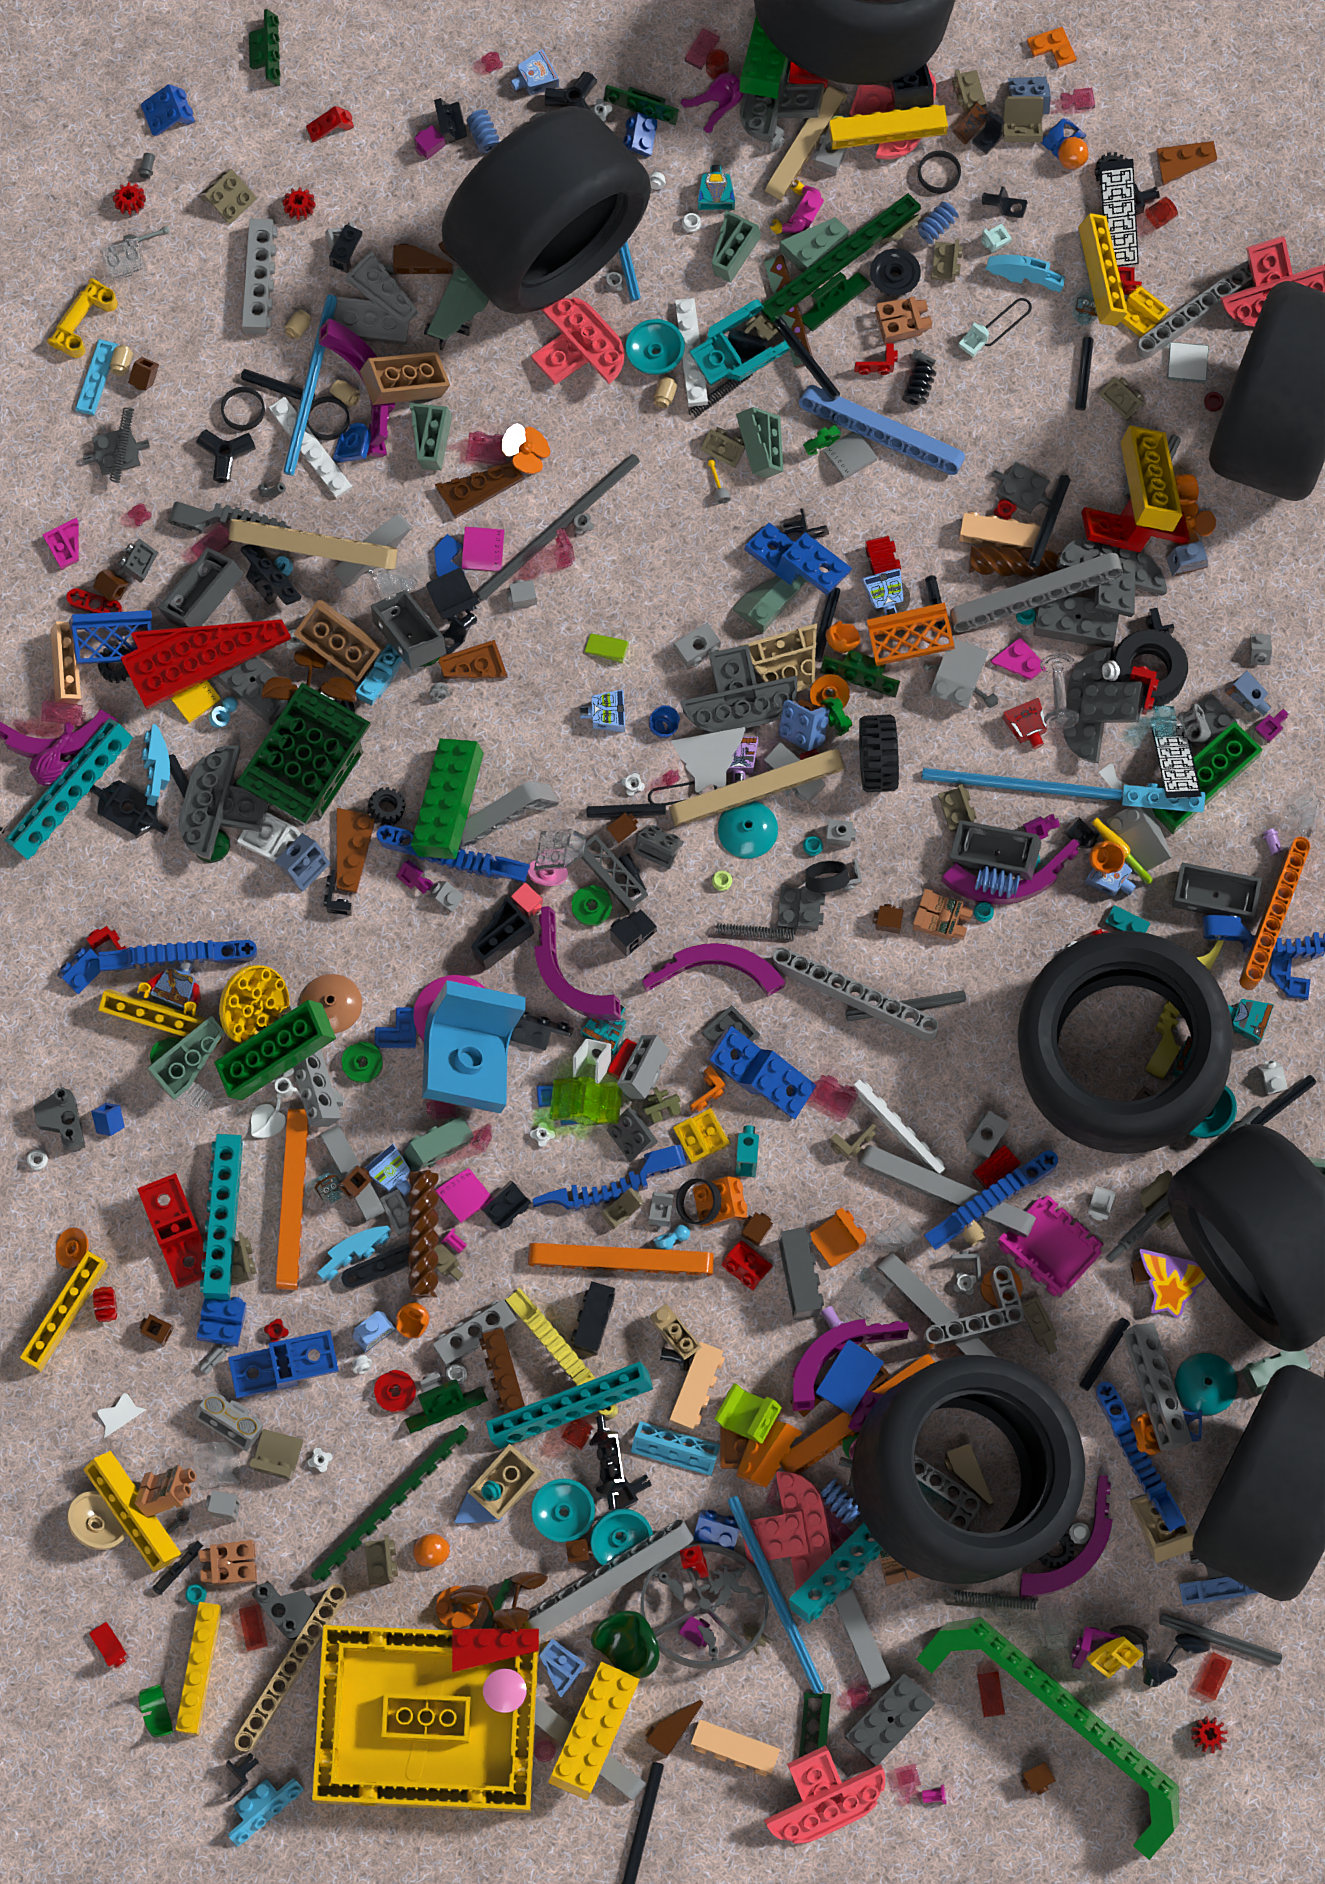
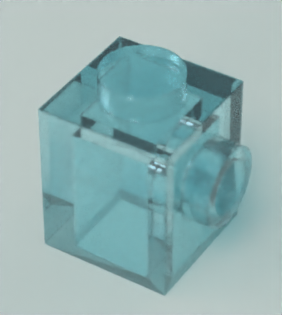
[1150,706,1177,737]

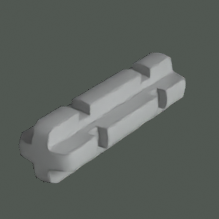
[199,1344,234,1375]

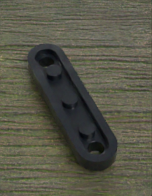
[341,1243,411,1290]

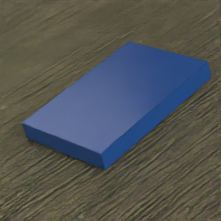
[815,1339,884,1416]

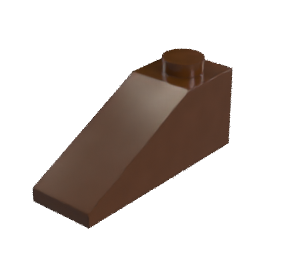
[393,243,453,274]
[645,1700,704,1757]

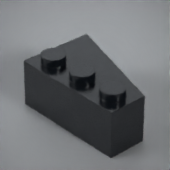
[471,896,535,970]
[571,1281,616,1355]

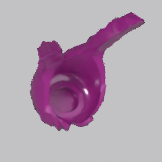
[681,72,744,133]
[29,722,74,786]

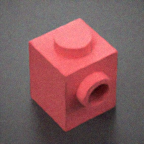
[511,883,543,918]

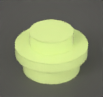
[712,871,732,891]

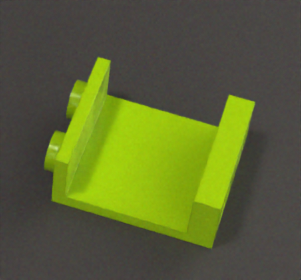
[714,1383,782,1444]

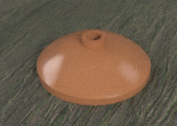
[301,974,362,1034]

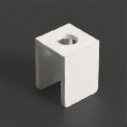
[573,1039,611,1084]

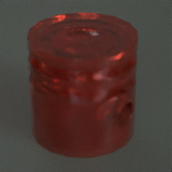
[706,49,729,79]
[1145,197,1178,229]
[560,1418,595,1451]

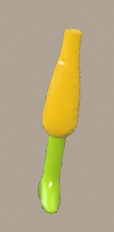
[1091,818,1153,884]

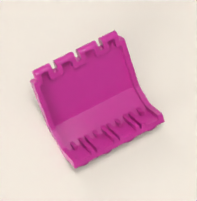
[997,1195,1104,1298]

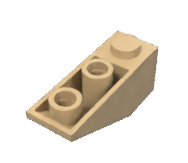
[649,1304,702,1360]

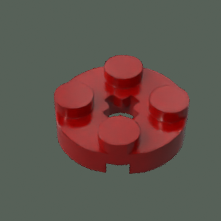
[374,1370,416,1413]

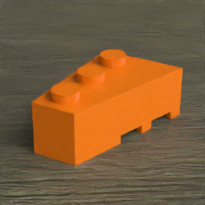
[736,1421,802,1488]

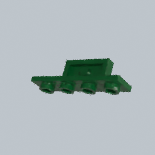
[249,9,281,86]
[604,85,679,126]
[802,272,871,332]
[820,650,901,698]
[404,1379,488,1434]

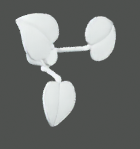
[251,1068,345,1138]

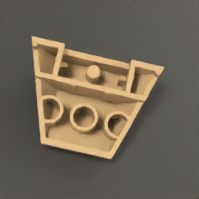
[740,623,817,691]

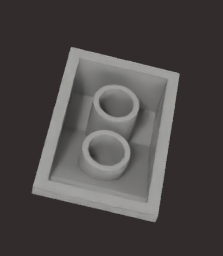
[930,638,989,708]
[1106,806,1173,875]

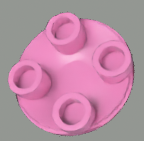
[483,1669,526,1713]

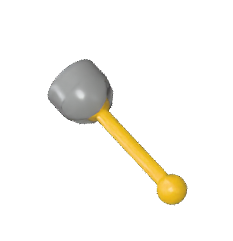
[707,459,731,505]

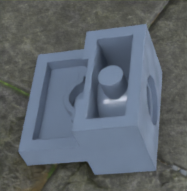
[1008,77,1051,114]
[274,833,331,892]

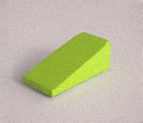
[585,633,629,663]

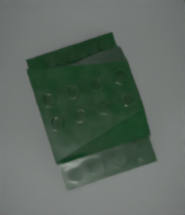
[236,683,371,825]

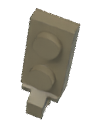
[434,1240,464,1281]
[1021,1296,1058,1355]

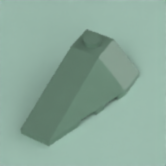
[427,267,489,340]
[732,575,808,633]
[145,1016,225,1100]

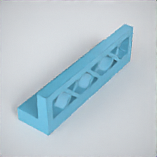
[631,1421,720,1476]

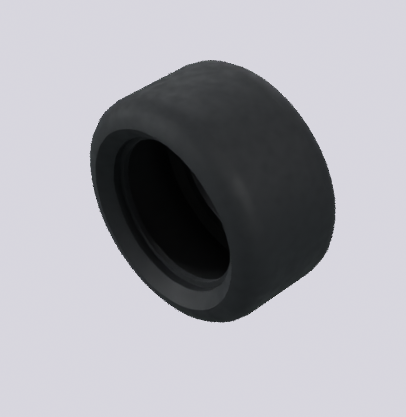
[754,0,956,85]
[441,106,651,314]
[1209,281,1325,501]
[1018,931,1233,1154]
[1168,1124,1325,1352]
[852,1355,1085,1584]
[1192,1365,1325,1601]

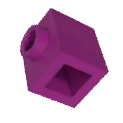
[414,125,445,160]
[679,1616,712,1649]

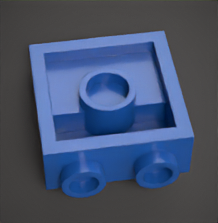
[197,1297,247,1347]

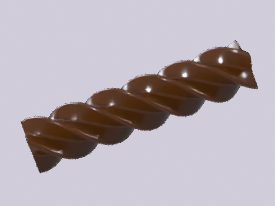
[969,546,1062,578]
[408,1170,439,1299]

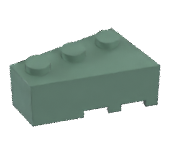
[711,210,761,283]
[779,217,849,273]
[409,403,452,471]
[736,407,783,478]
[402,1116,474,1172]
[1242,1350,1312,1395]

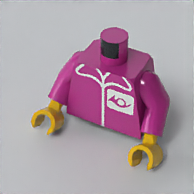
[769,180,824,234]

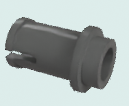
[138,152,155,179]
[910,349,936,367]

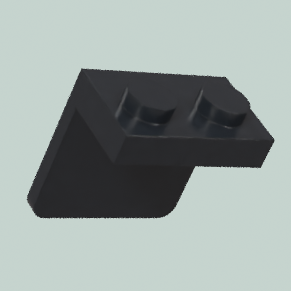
[426,568,480,622]

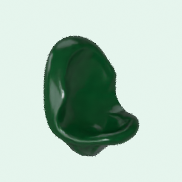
[591,1611,660,1679]

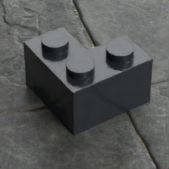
[610,909,657,957]

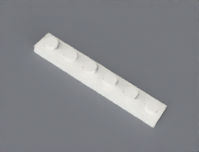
[675,298,708,407]
[269,397,352,499]
[852,1079,945,1175]

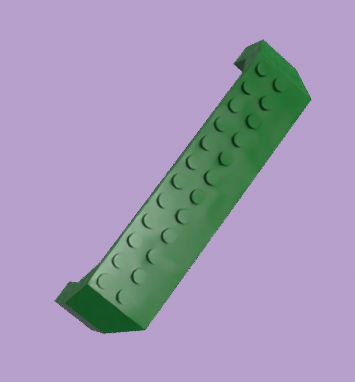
[916,1617,1180,1860]

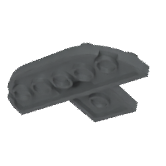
[740,59,825,142]
[1056,537,1167,617]
[680,644,797,733]
[1063,647,1144,764]
[179,745,269,860]

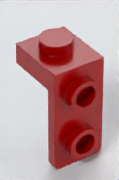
[306,106,354,142]
[1118,267,1142,295]
[854,343,898,375]
[1129,666,1159,715]
[86,926,126,950]
[89,1622,129,1669]

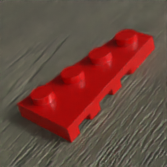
[452,1629,539,1673]

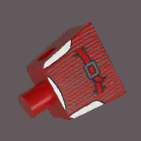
[1002,698,1047,749]

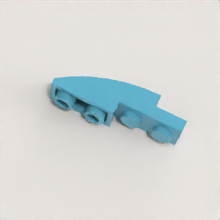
[986,255,1065,292]
[355,643,403,706]
[141,724,170,806]
[317,1226,391,1282]

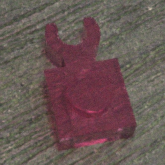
[1060,88,1095,110]
[894,1764,922,1804]

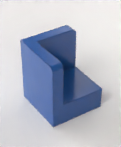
[91,1102,125,1136]

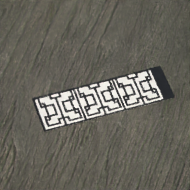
[1100,159,1139,267]
[1151,724,1202,798]

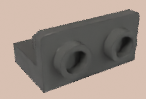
[116,538,159,583]

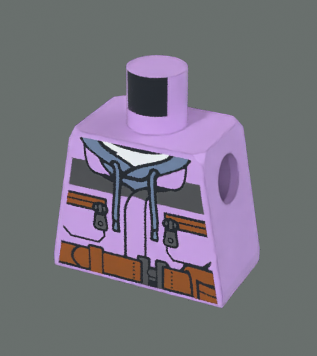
[726,737,758,783]

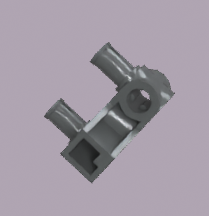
[34,1087,86,1152]
[251,1580,316,1640]

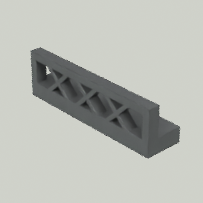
[577,835,648,913]

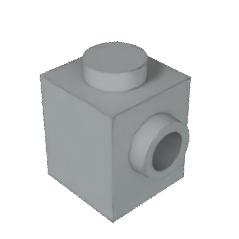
[506,580,537,609]
[826,819,856,847]

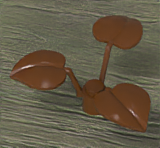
[261,647,357,702]
[449,1571,548,1632]

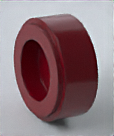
[1204,391,1224,412]

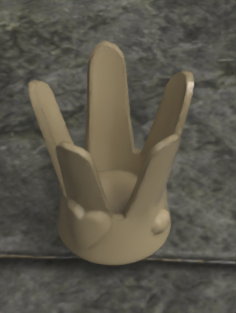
[742,1624,773,1655]

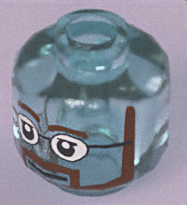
[1072,295,1097,325]
[313,1171,342,1204]

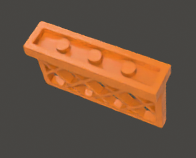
[867,602,955,666]

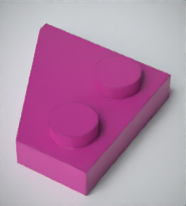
[42,517,79,570]
[991,637,1046,680]

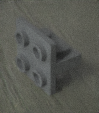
[633,825,684,869]
[607,1107,658,1162]

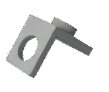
[843,858,862,891]
[950,1251,981,1282]
[420,1373,443,1392]

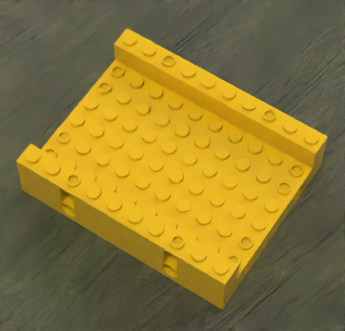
[312,1625,540,1813]

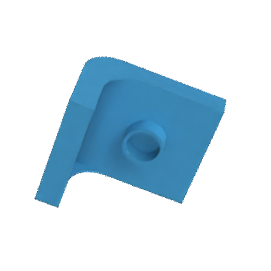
[422,980,525,1114]

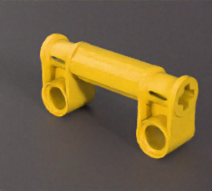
[46,278,118,358]

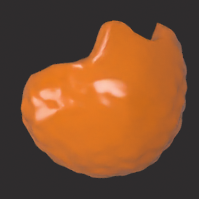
[1058,137,1089,170]
[1175,474,1199,505]
[826,621,860,653]
[1089,841,1125,874]
[396,1302,430,1339]
[413,1533,450,1567]

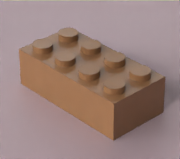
[360,351,450,405]
[293,600,385,682]

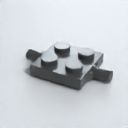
[83,429,150,476]
[991,462,1051,514]

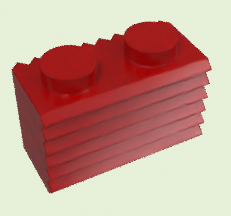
[865,535,901,575]
[972,1145,1021,1190]

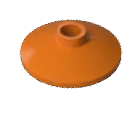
[810,674,850,709]
[56,1227,89,1269]

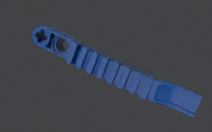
[376,825,530,883]
[1203,915,1325,959]
[98,940,257,971]
[532,1145,687,1211]
[924,1151,1058,1251]
[1096,1382,1186,1533]

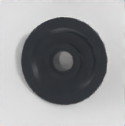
[870,248,921,297]

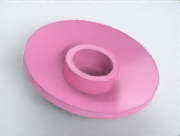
[527,858,568,886]

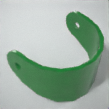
[138,1684,173,1738]

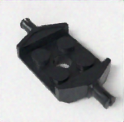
[89,780,169,838]
[589,1415,626,1510]

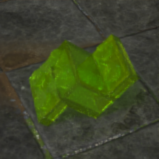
[549,1076,622,1126]

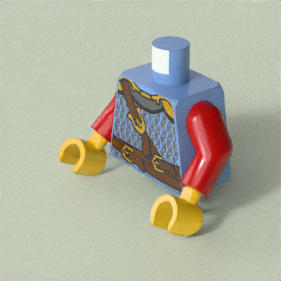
[137,961,201,1016]

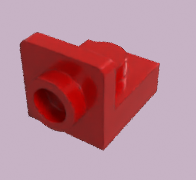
[680,1545,709,1578]

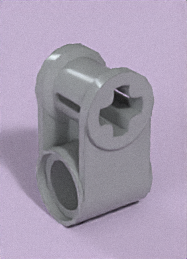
[1178,704,1211,744]

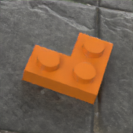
[1027,26,1077,68]

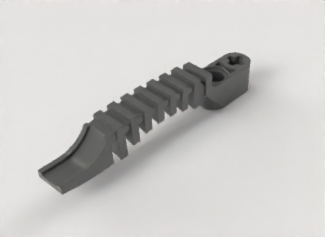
[167,502,291,534]

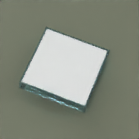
[1167,342,1209,384]

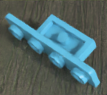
[1122,783,1205,812]
[228,1778,304,1847]

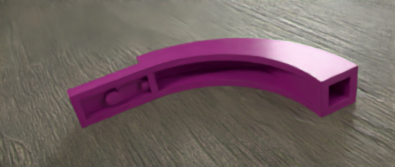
[319,319,395,447]
[0,709,118,760]
[941,839,1080,905]
[534,906,621,1020]
[642,943,785,997]
[792,1319,909,1411]
[1019,1475,1113,1597]

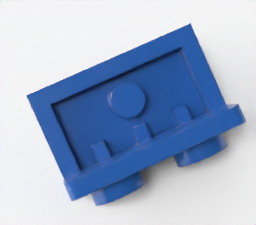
[622,112,658,157]
[57,946,101,994]
[693,1509,740,1551]

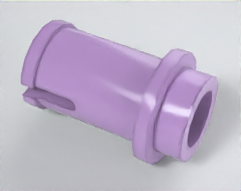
[1263,828,1283,856]
[821,1306,843,1330]

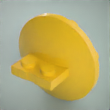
[219,965,289,1044]

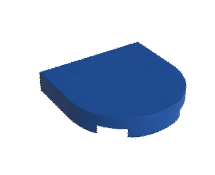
[333,423,371,462]

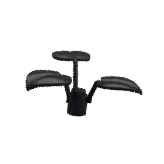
[1110,1625,1211,1687]

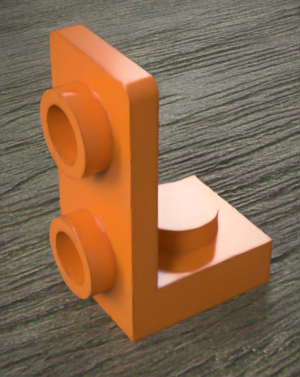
[690,1065,726,1113]

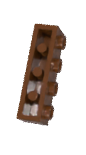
[479,1326,525,1414]

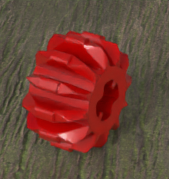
[113,181,146,216]
[282,187,316,221]
[93,1286,118,1322]
[1191,1716,1228,1754]

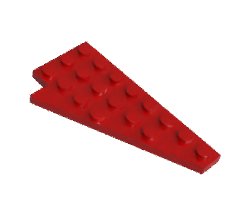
[120,619,292,710]

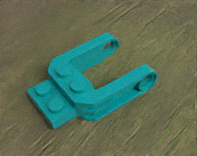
[689,299,790,386]

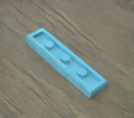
[75,339,118,416]

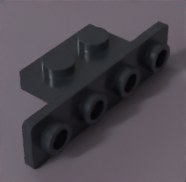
[240,544,301,605]
[510,1011,574,1050]

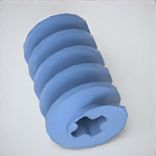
[466,109,500,153]
[917,202,959,245]
[975,866,1020,899]
[821,1477,860,1525]

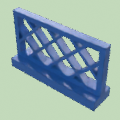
[69,610,152,665]

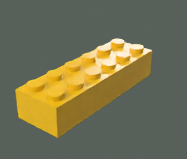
[1120,425,1182,532]
[548,1662,640,1800]

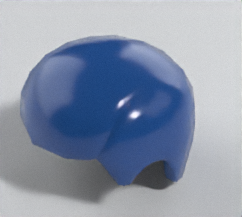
[649,705,680,738]

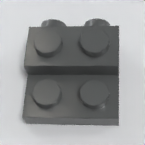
[778,886,825,931]

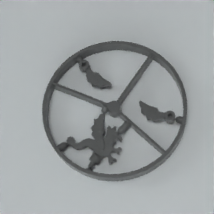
[640,1544,769,1669]

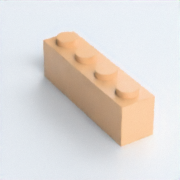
[959,512,1041,551]
[50,621,81,706]
[668,1341,725,1431]
[691,1719,780,1777]

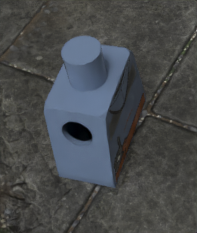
[1166,541,1208,577]
[1225,670,1272,716]

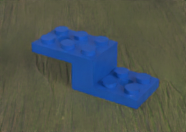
[744,523,852,595]
[707,1025,817,1119]
[228,1330,339,1399]

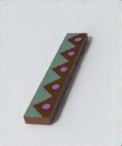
[764,254,813,368]

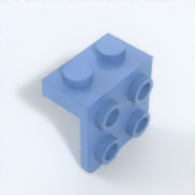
[778,700,830,751]

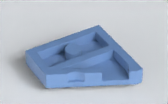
[454,1485,503,1524]
[539,1639,586,1698]

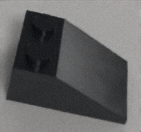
[890,63,934,111]

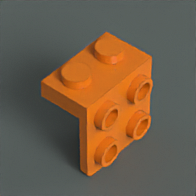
[693,1176,747,1227]
[810,1207,867,1267]

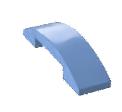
[1179,1577,1259,1606]

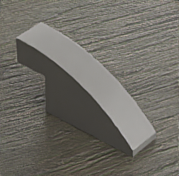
[333,513,412,586]

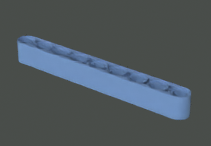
[799,385,965,475]

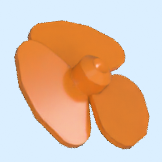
[501,424,551,474]
[1172,503,1216,546]

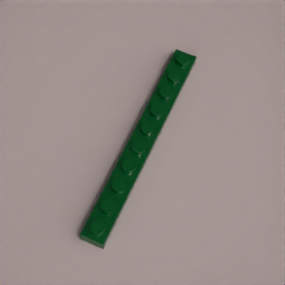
[761,193,921,322]
[311,1424,468,1583]

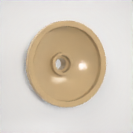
[67,1491,127,1550]

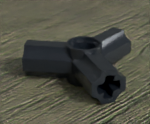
[545,71,597,110]
[196,429,256,483]

